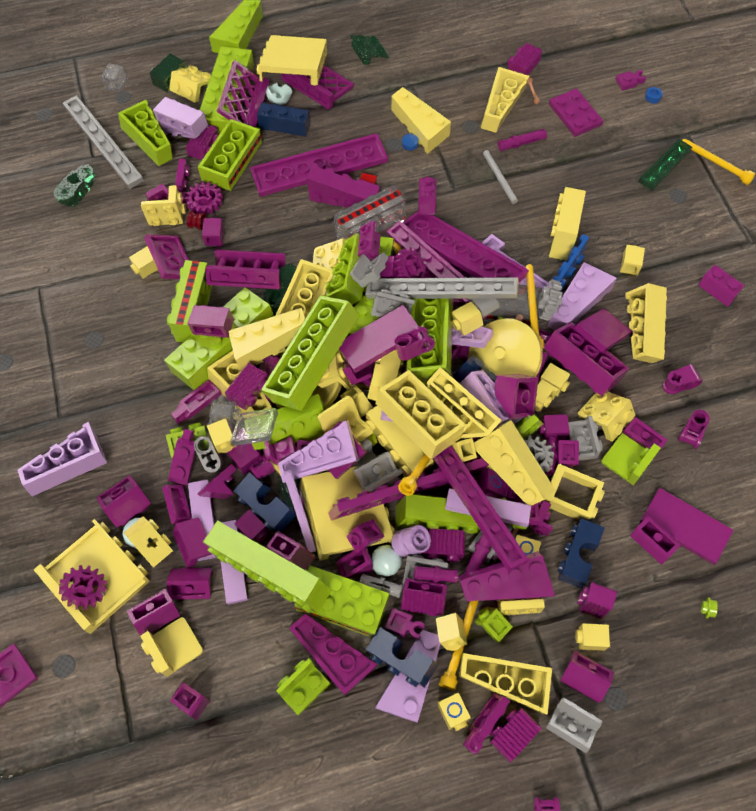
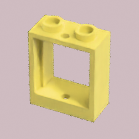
[541,464,605,521]

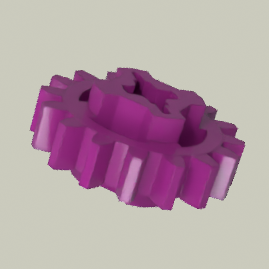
[185,181,223,216]
[394,247,428,278]
[59,565,107,610]

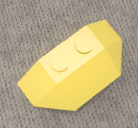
[427,367,502,439]

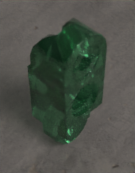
[54,164,95,207]
[263,264,297,315]

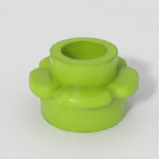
[701,597,717,619]

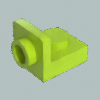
[474,607,512,642]

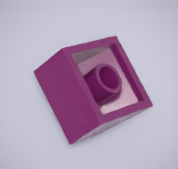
[495,374,539,419]
[96,474,151,528]

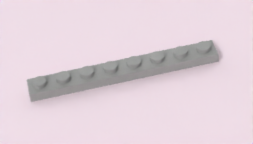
[63,95,144,189]
[366,278,519,299]

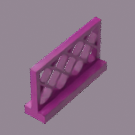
[216,60,269,127]
[281,65,354,110]

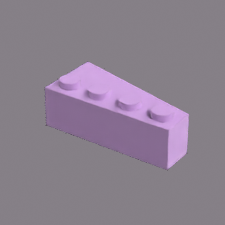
[547,262,617,330]
[18,422,107,496]

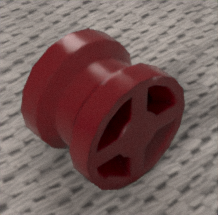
[187,211,206,230]

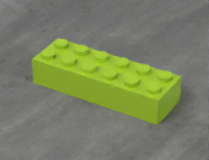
[200,46,254,134]
[164,287,274,390]
[261,296,359,411]
[407,298,453,385]
[203,520,331,614]

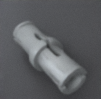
[360,574,403,598]

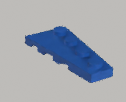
[553,234,589,290]

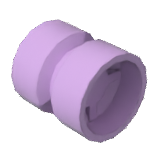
[391,525,431,556]

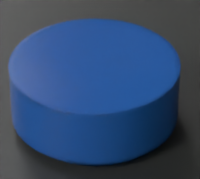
[645,87,663,103]
[402,134,419,151]

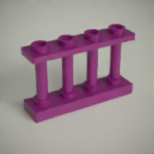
[205,250,286,289]

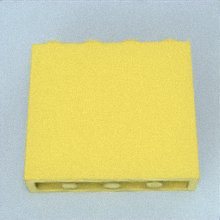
[257,35,327,85]
[299,466,395,561]
[34,519,150,634]

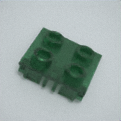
[350,35,389,65]

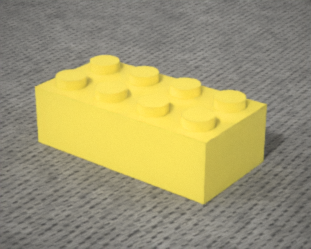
[276,259,334,319]
[375,370,465,459]

